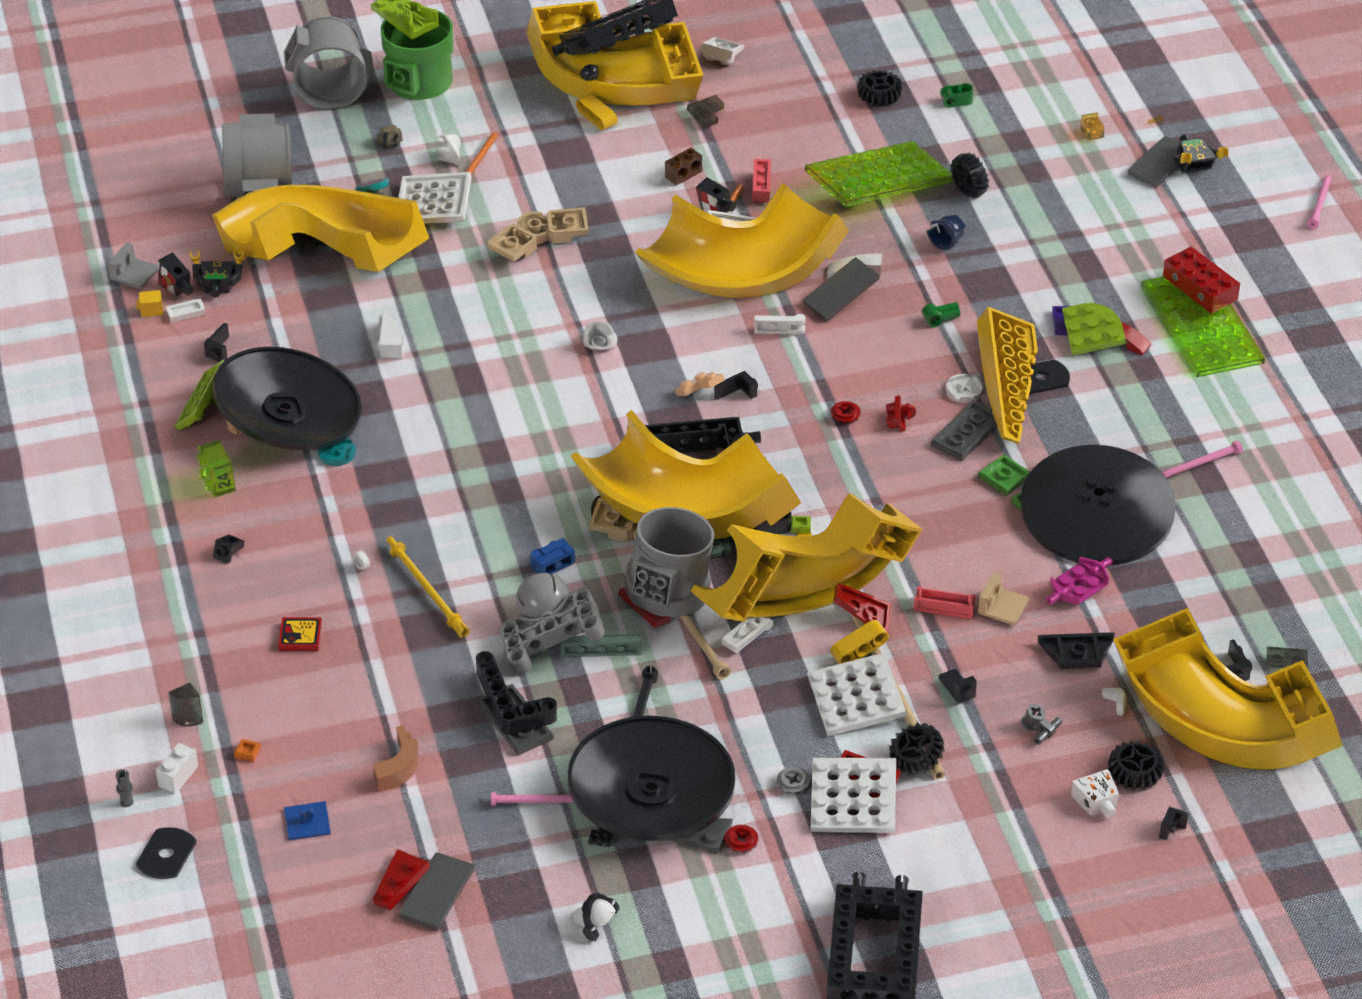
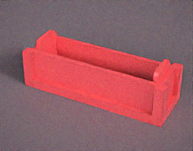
[752,159,771,203]
[913,586,976,619]

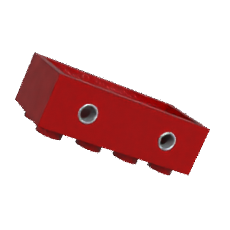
[1163,246,1240,314]

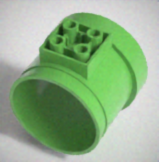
[380,8,454,100]

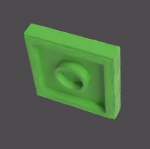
[978,454,1030,496]

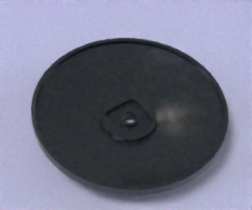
[213,347,362,451]
[1021,445,1176,566]
[568,716,735,841]

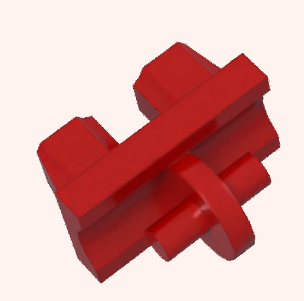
[886,395,916,432]

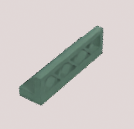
[561,634,641,658]

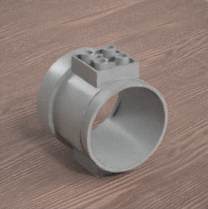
[284,16,375,109]
[222,114,292,198]
[624,507,714,617]

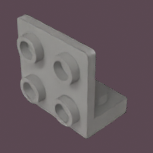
[108,242,158,289]

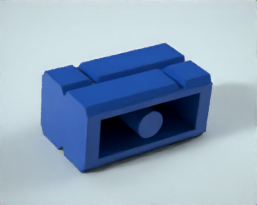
[529,538,575,575]

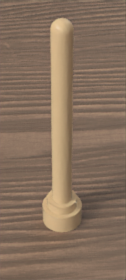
[680,615,731,680]

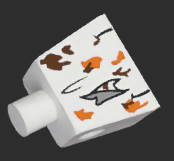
[1071,769,1119,818]

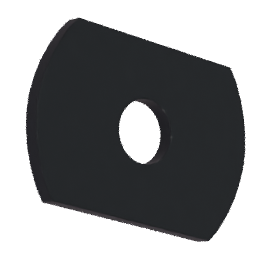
[1029,360,1070,394]
[136,827,197,879]

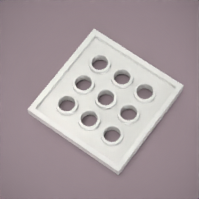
[398,172,471,224]
[807,653,906,737]
[811,758,896,833]

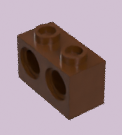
[665,147,702,186]

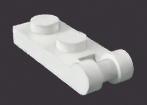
[754,314,806,335]
[722,617,773,654]

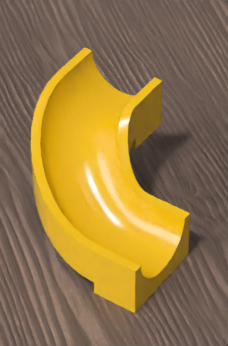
[635,183,849,298]
[571,410,801,539]
[1113,608,1343,770]

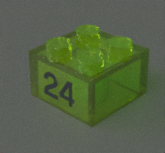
[196,440,236,498]

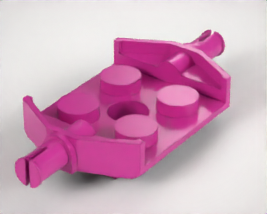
[1046,557,1113,605]

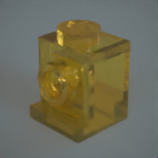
[1080,112,1105,141]

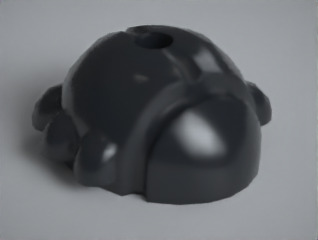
[580,64,599,81]

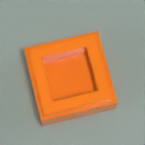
[234,739,261,762]

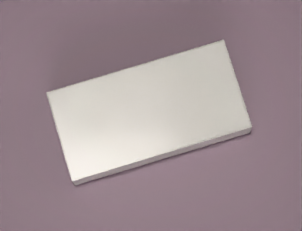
[166,298,206,323]

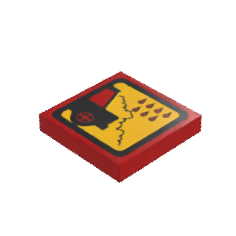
[278,617,322,651]

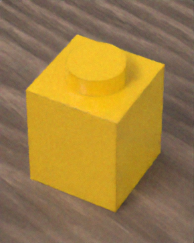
[136,290,163,317]

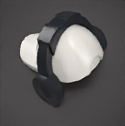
[573,893,620,941]

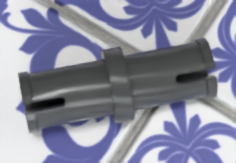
[115,769,134,807]

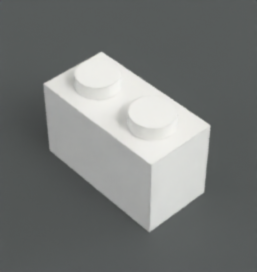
[156,743,198,794]

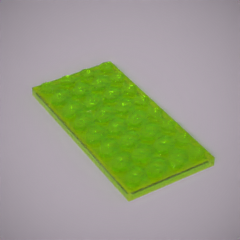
[804,141,953,207]
[1141,277,1265,377]

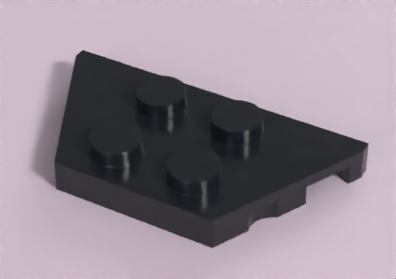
[1037,632,1115,669]

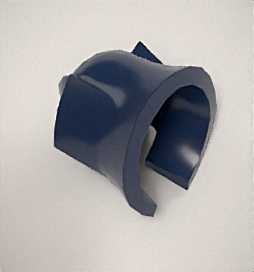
[926,214,966,250]

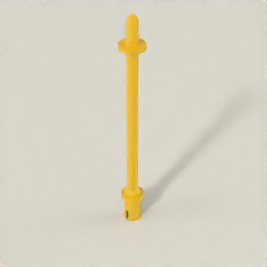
[386,536,470,638]

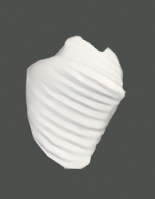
[438,134,461,165]
[583,321,618,350]

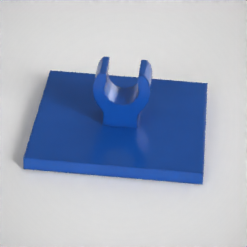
[284,801,331,840]

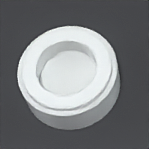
[352,550,370,571]

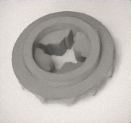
[777,767,810,795]

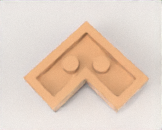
[674,372,725,396]

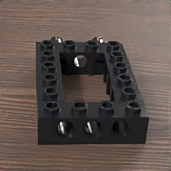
[552,0,678,56]
[627,416,766,458]
[826,872,923,999]

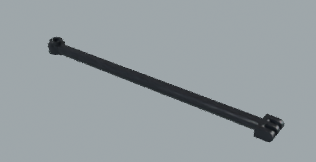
[588,666,658,847]

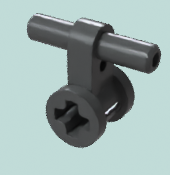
[1021,704,1063,745]

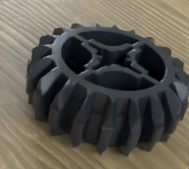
[857,70,902,106]
[950,152,989,199]
[889,722,945,776]
[1108,740,1165,790]

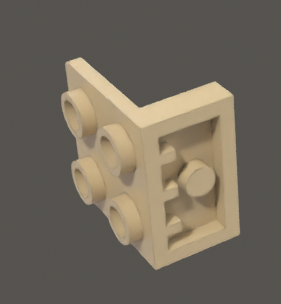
[978,571,1029,625]

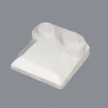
[701,37,744,65]

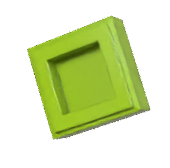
[791,516,811,533]

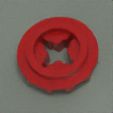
[831,401,861,424]
[725,825,758,853]

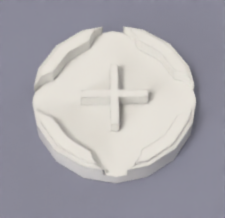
[945,374,983,403]

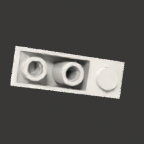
[376,309,403,359]

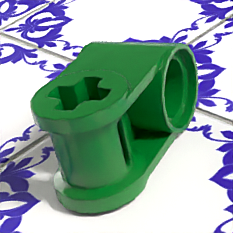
[940,83,973,108]

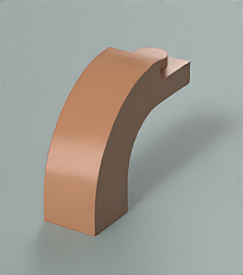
[373,725,419,792]

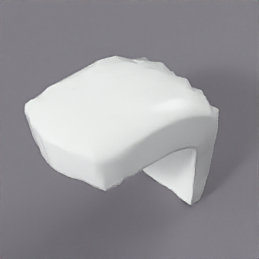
[1102,688,1127,717]

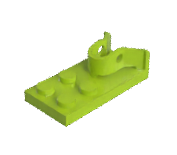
[371,0,439,39]
[174,360,224,431]

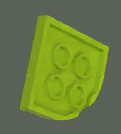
[1062,303,1126,356]

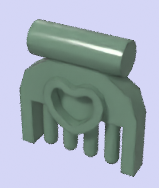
[711,536,732,557]

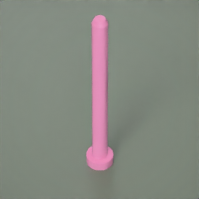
[1307,174,1332,229]
[1162,440,1243,478]
[491,792,574,807]

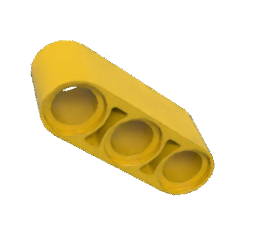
[576,94,618,131]
[830,620,889,664]

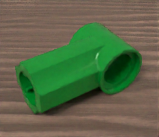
[921,302,960,327]

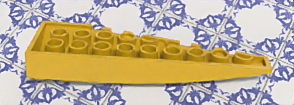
[977,307,1038,444]

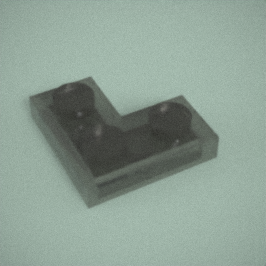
[687,95,724,128]
[298,233,327,257]
[1266,646,1308,668]

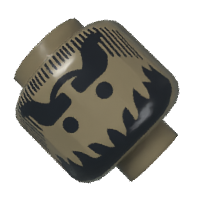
[377,125,403,149]

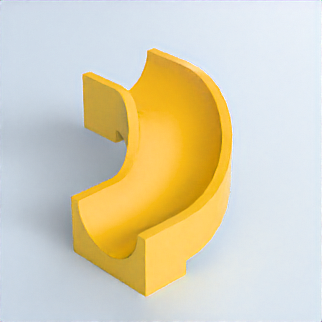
[526,1,703,105]
[212,185,429,272]
[691,493,923,622]

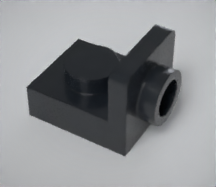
[213,534,245,563]
[1159,806,1189,840]

